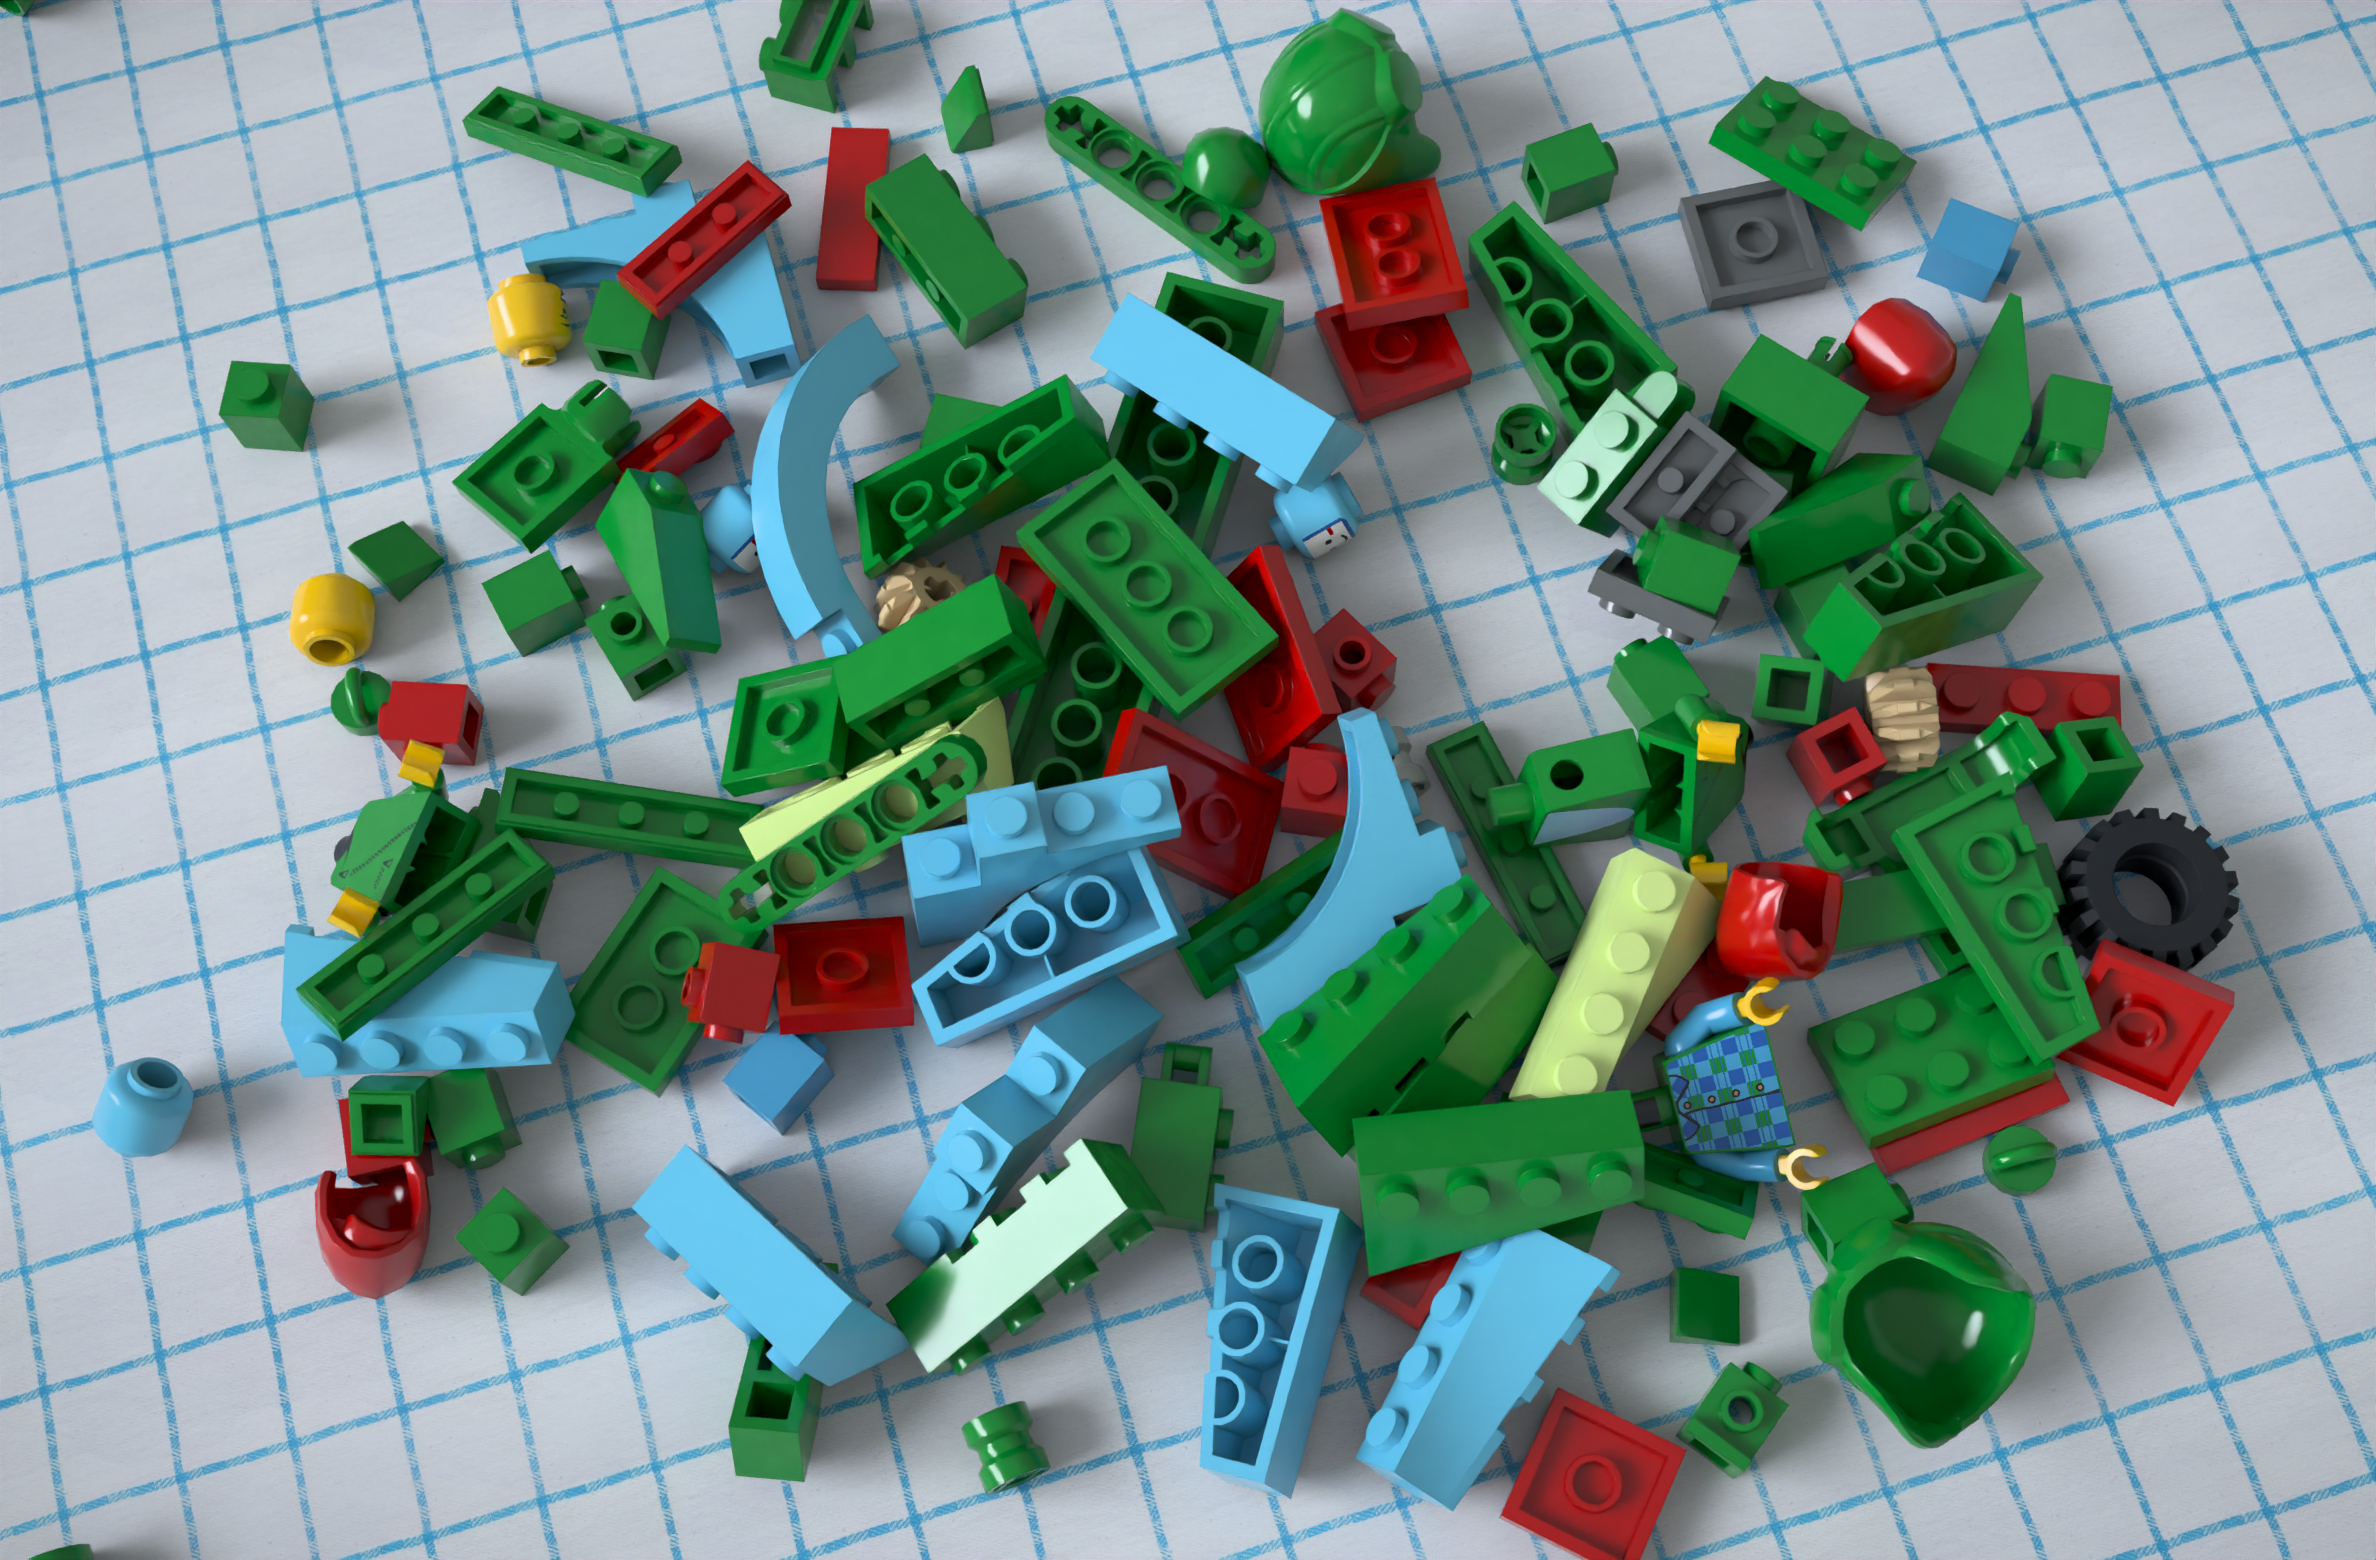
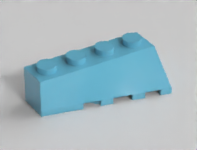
[1090,292,1365,494]
[911,845,1192,1049]
[281,924,576,1077]
[632,1144,910,1387]
[1200,1183,1363,1499]
[1355,1229,1622,1511]

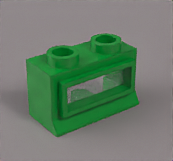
[759,0,874,114]

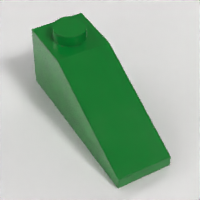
[1925,293,2032,496]
[1748,452,1932,590]
[595,468,722,654]
[728,1262,839,1482]

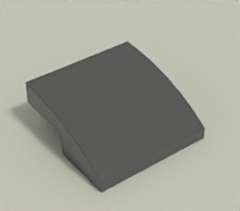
[1606,411,1790,554]

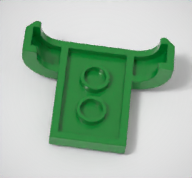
[1802,711,2060,978]

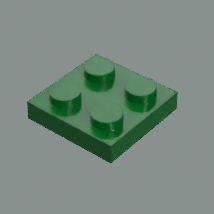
[720,654,850,797]

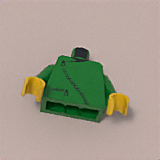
[1634,694,1754,902]
[327,739,480,939]

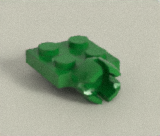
[452,379,642,554]

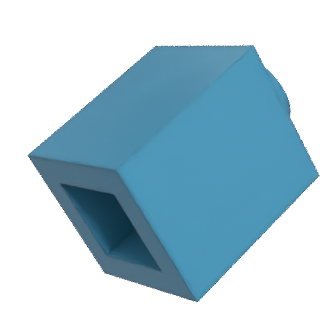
[1916,198,2021,303]
[722,1020,835,1136]

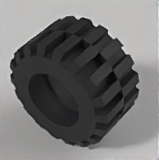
[2056,807,2240,972]

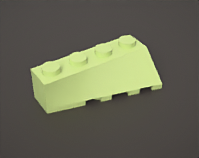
[739,697,1014,893]
[1508,847,1721,1101]

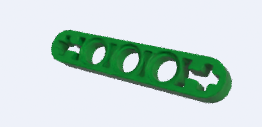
[1044,96,1276,284]
[717,734,987,934]

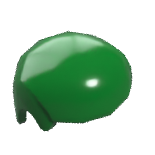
[1181,127,1271,209]

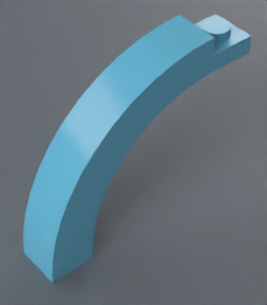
[751,314,901,658]

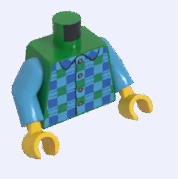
[1631,977,1830,1190]

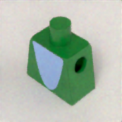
[1485,728,1652,848]

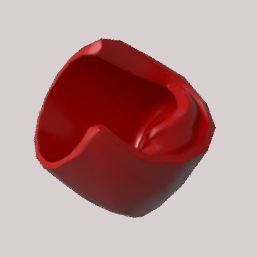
[1838,298,1957,416]
[1715,862,1844,982]
[315,1158,431,1300]

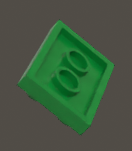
[1708,76,1917,232]
[564,865,769,1098]
[1807,967,2056,1150]

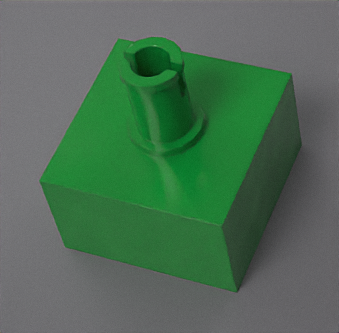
[1708,334,1870,500]

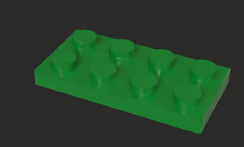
[1016,458,1279,723]

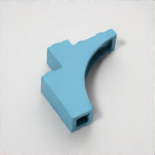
[520,179,802,388]
[1234,707,1467,1032]
[901,765,1182,948]
[892,976,1164,1268]

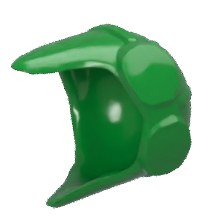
[1258,8,1441,197]
[1809,1217,2037,1449]

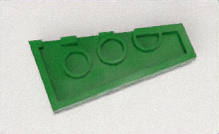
[1890,771,2101,1067]

